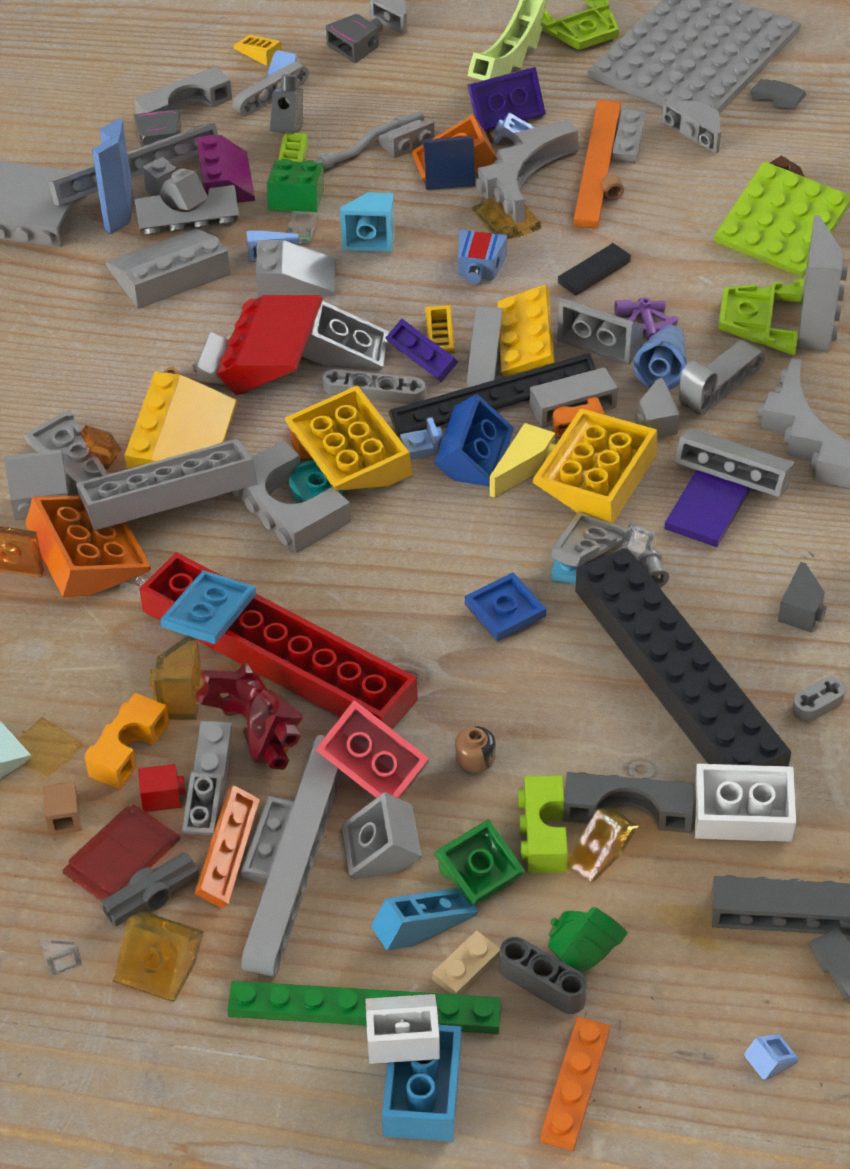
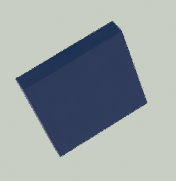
[423,136,475,190]

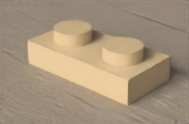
[432,930,500,995]

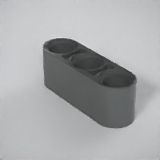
[500,937,587,1014]

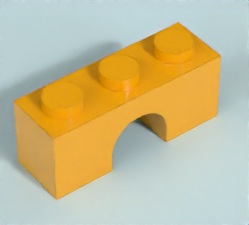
[85,692,169,790]

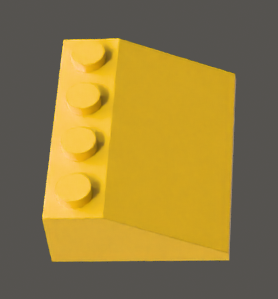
[124,371,237,469]
[285,385,412,491]
[533,408,657,523]

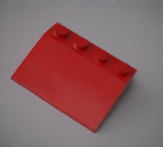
[216,295,323,396]

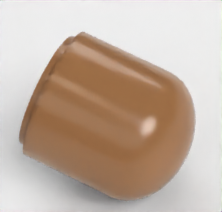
[601,174,624,200]

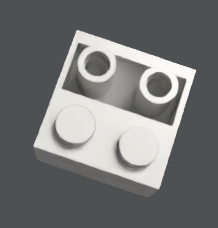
[365,994,440,1064]

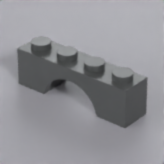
[563,772,694,833]

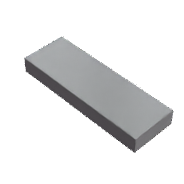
[241,796,294,884]

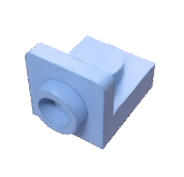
[493,113,534,144]
[400,418,443,460]

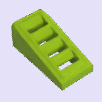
[278,132,309,162]

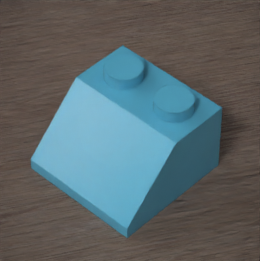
[340,192,395,252]

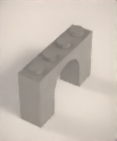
[231,440,351,553]

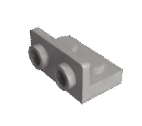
[379,119,435,158]

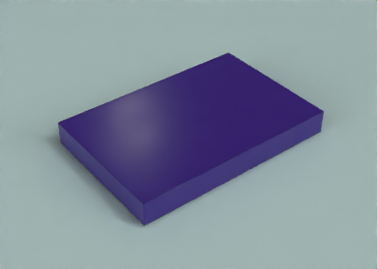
[467,67,546,131]
[664,470,750,547]

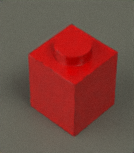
[138,764,186,812]

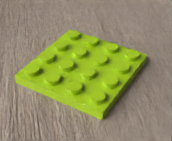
[714,161,850,278]

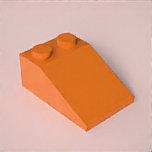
[411,114,497,182]

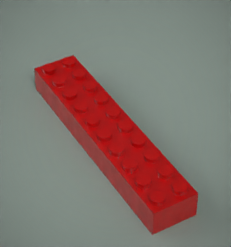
[139,552,418,729]

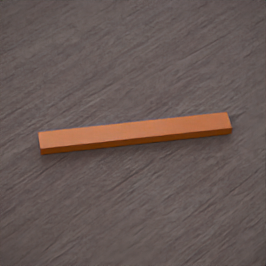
[573,100,621,228]

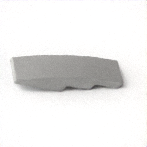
[466,306,502,388]

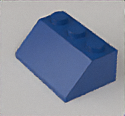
[434,394,514,487]

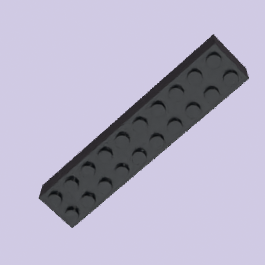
[575,547,791,767]

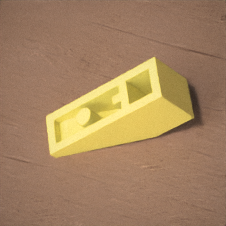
[490,423,556,498]

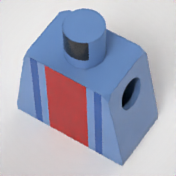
[458,230,507,284]

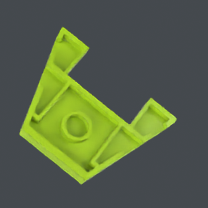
[540,0,619,50]
[718,279,804,355]

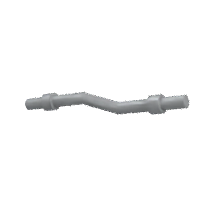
[315,111,424,170]

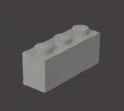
[529,367,618,428]

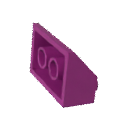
[197,135,255,203]

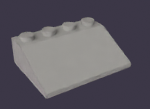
[798,215,848,351]
[105,229,230,309]

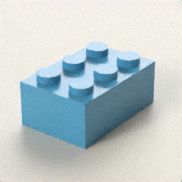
[382,1025,462,1142]

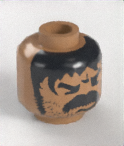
[455,726,496,772]

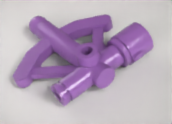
[614,297,678,340]

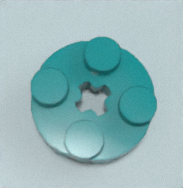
[289,459,344,503]

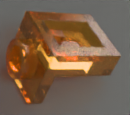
[80,425,121,470]

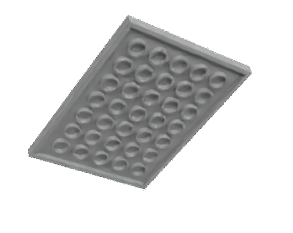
[588,0,801,114]

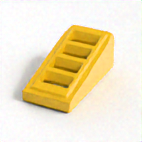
[233,35,282,66]
[425,305,455,353]

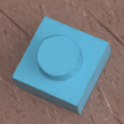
[551,559,584,585]

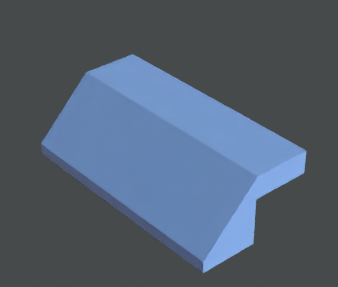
[92,118,134,234]

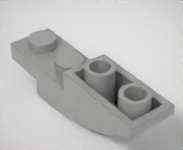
[182,721,233,835]

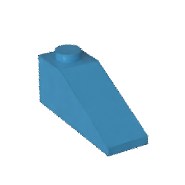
[371,888,478,950]

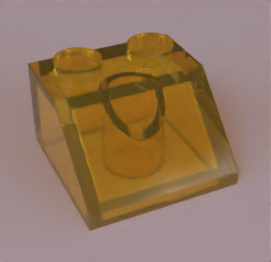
[149,636,202,720]
[112,911,204,1002]

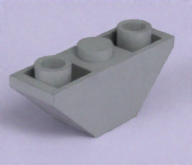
[662,101,721,153]

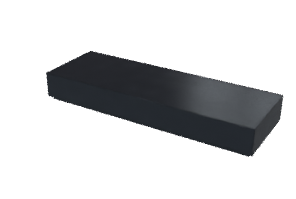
[558,243,631,296]

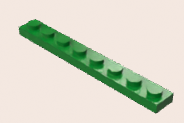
[227,981,501,1034]

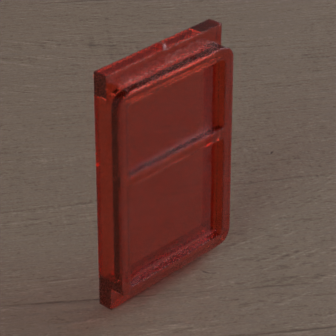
[62,804,180,901]

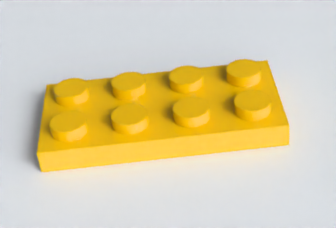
[497,285,555,377]

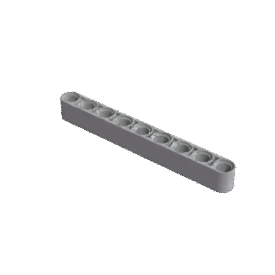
[241,734,343,977]

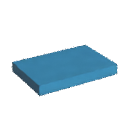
[161,570,256,644]

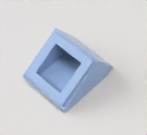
[267,50,297,77]
[745,1034,799,1080]

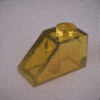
[567,809,638,882]

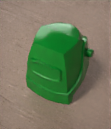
[548,907,628,973]

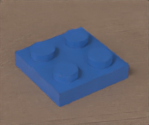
[464,572,547,641]

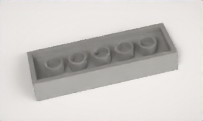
[76,439,258,531]

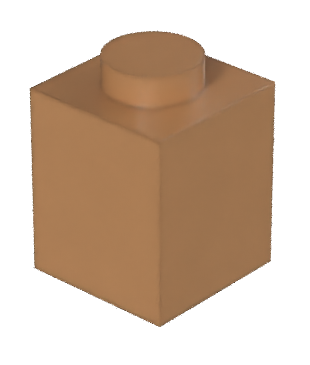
[43,782,81,835]

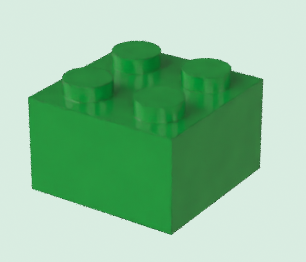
[267,159,324,212]

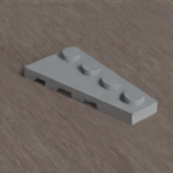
[25,409,108,489]

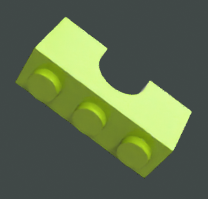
[518,775,568,873]

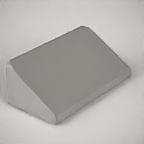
[196,332,228,384]

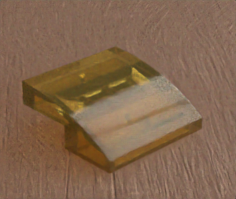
[471,197,541,239]

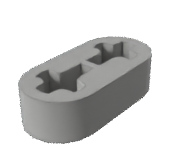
[793,677,846,721]

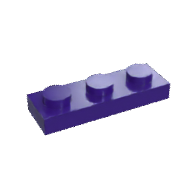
[385,318,458,382]

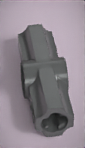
[100,852,199,926]

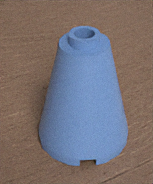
[633,325,687,390]

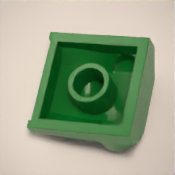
[434,819,526,906]

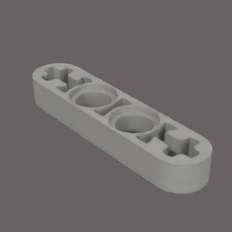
[232,62,309,116]
[322,369,426,404]

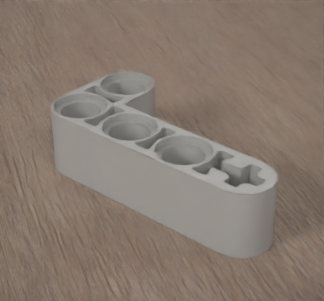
[679,340,765,414]

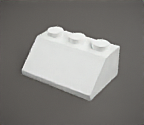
[694,764,796,842]

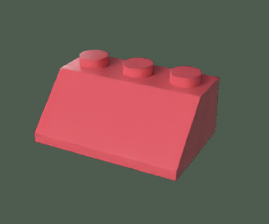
[315,700,429,798]

